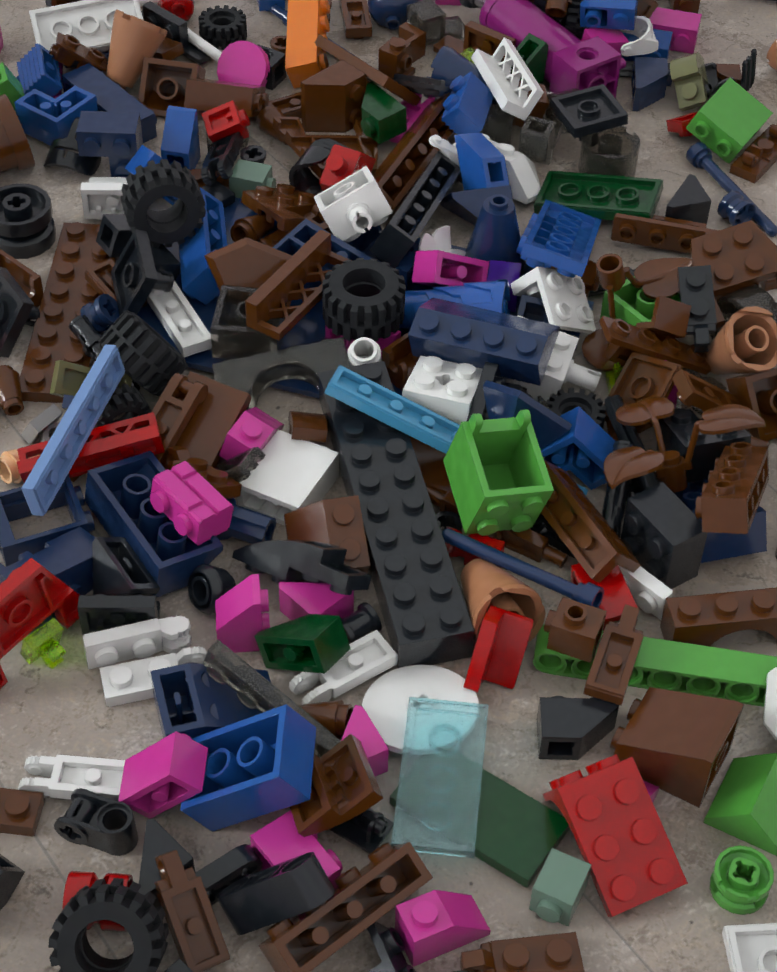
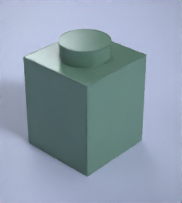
[229,159,276,199]
[529,848,592,926]

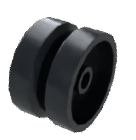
[0,184,56,259]

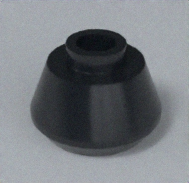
[188,564,236,615]

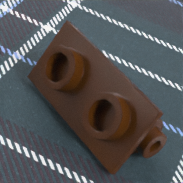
[49,32,108,72]

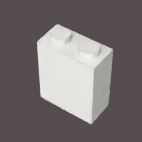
[237,429,339,526]

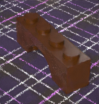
[660,587,777,646]

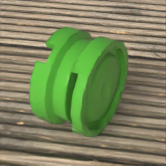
[710,845,774,915]

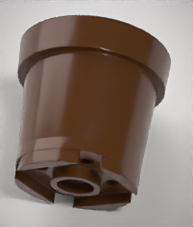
[0,94,35,172]

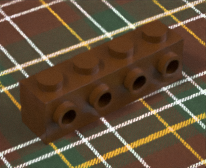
[695,442,769,534]
[258,841,433,972]

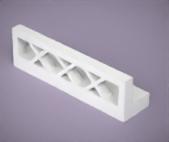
[471,37,544,121]

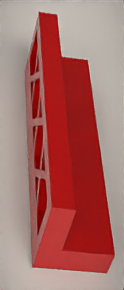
[17,412,165,483]

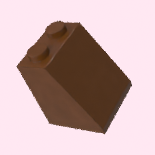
[610,687,744,808]

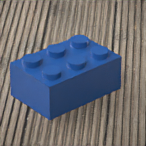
[180,704,316,832]

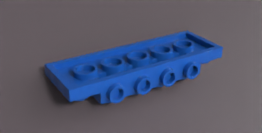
[516,199,602,278]

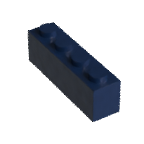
[62,63,157,143]

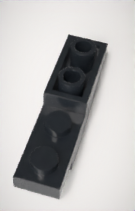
[232,540,372,595]

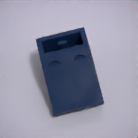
[674,479,767,563]
[150,663,278,738]

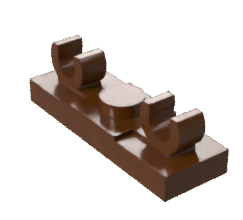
[729,124,777,184]

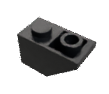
[537,696,619,760]

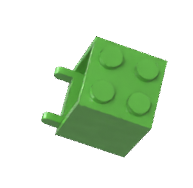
[443,409,554,536]

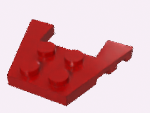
[0,558,79,689]

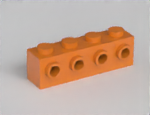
[285,0,330,89]

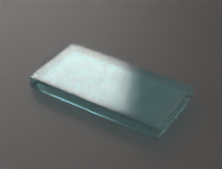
[391,697,489,858]

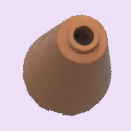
[106,9,168,90]
[705,306,777,375]
[460,558,546,642]

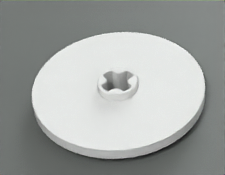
[362,665,479,756]

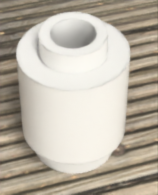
[347,337,381,367]

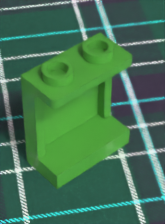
[686,78,773,163]

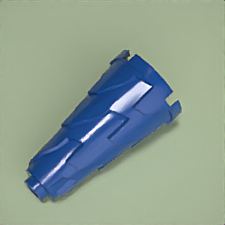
[400,279,510,329]

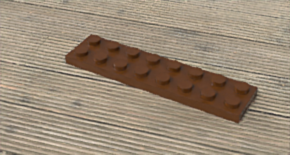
[20,222,119,403]

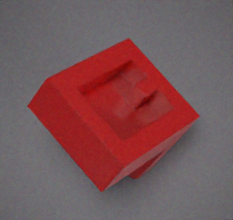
[201,100,251,142]

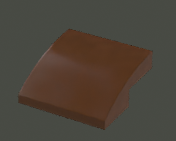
[290,734,383,837]

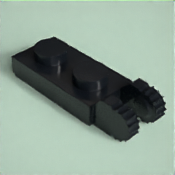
[201,131,244,186]

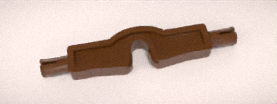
[426,485,568,568]

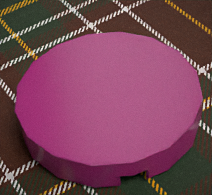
[217,41,270,86]

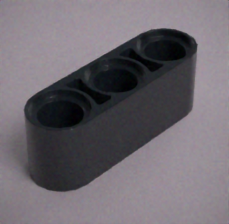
[216,852,335,935]

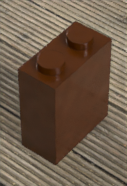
[184,78,269,117]

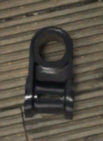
[54,788,139,856]

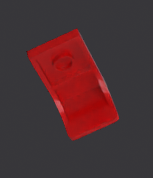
[543,754,688,917]

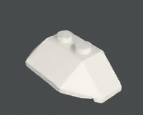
[439,133,541,205]

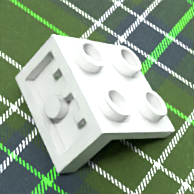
[80,177,128,220]
[511,266,596,334]

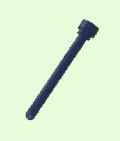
[686,142,777,237]
[442,528,604,608]

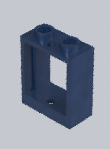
[0,474,95,567]

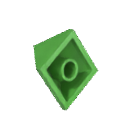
[703,753,777,856]

